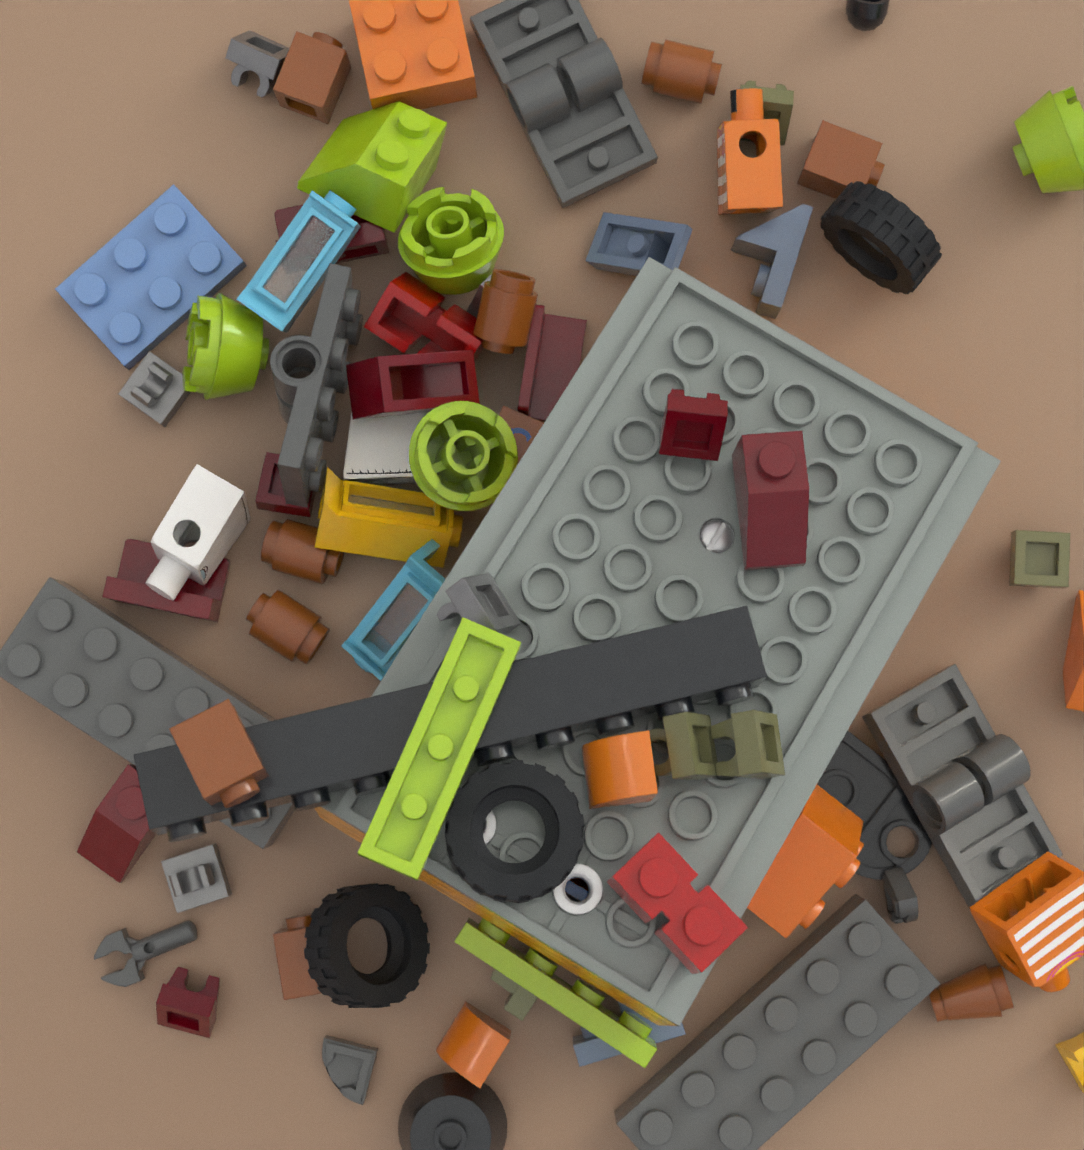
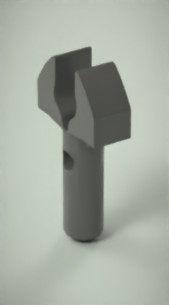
[94,920,198,987]

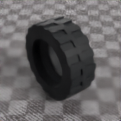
[820,181,942,294]
[445,760,585,903]
[304,883,430,1008]

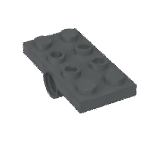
[470,0,658,208]
[270,263,363,507]
[862,664,1063,909]

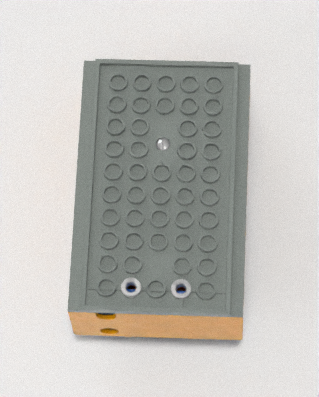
[314,257,1001,1026]

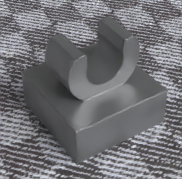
[225,30,289,97]
[118,351,190,427]
[436,573,521,635]
[161,843,232,913]

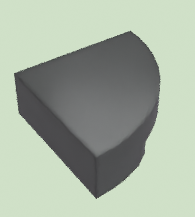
[882,867,918,924]
[322,1035,378,1105]

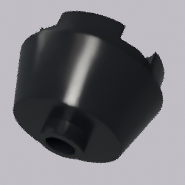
[398,1072,507,1150]

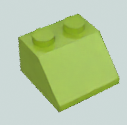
[297,101,447,233]

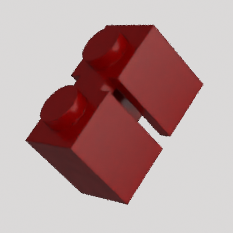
[364,272,484,361]
[607,832,748,974]

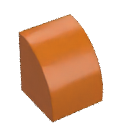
[581,730,658,809]
[436,1001,511,1088]

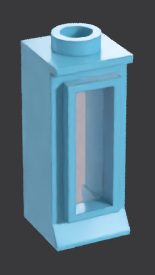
[236,190,361,333]
[341,539,445,681]

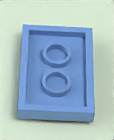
[55,184,247,370]

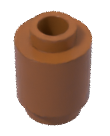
[641,39,722,104]
[474,269,538,354]
[261,519,344,584]
[246,589,330,665]

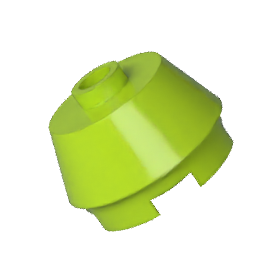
[1012,86,1084,193]
[398,187,504,295]
[182,293,269,400]
[409,401,518,511]

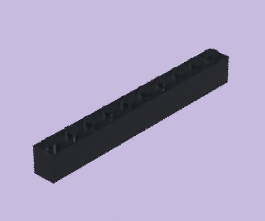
[134,606,767,842]

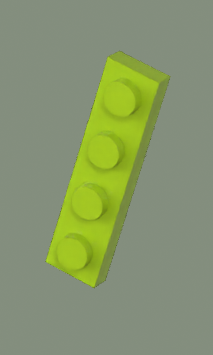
[357,617,521,881]
[454,918,657,1068]

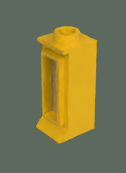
[315,467,463,568]

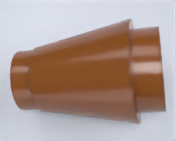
[929,963,1014,1022]

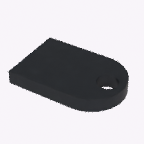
[817,731,932,880]

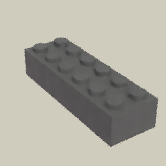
[0,577,294,849]
[614,894,940,1150]

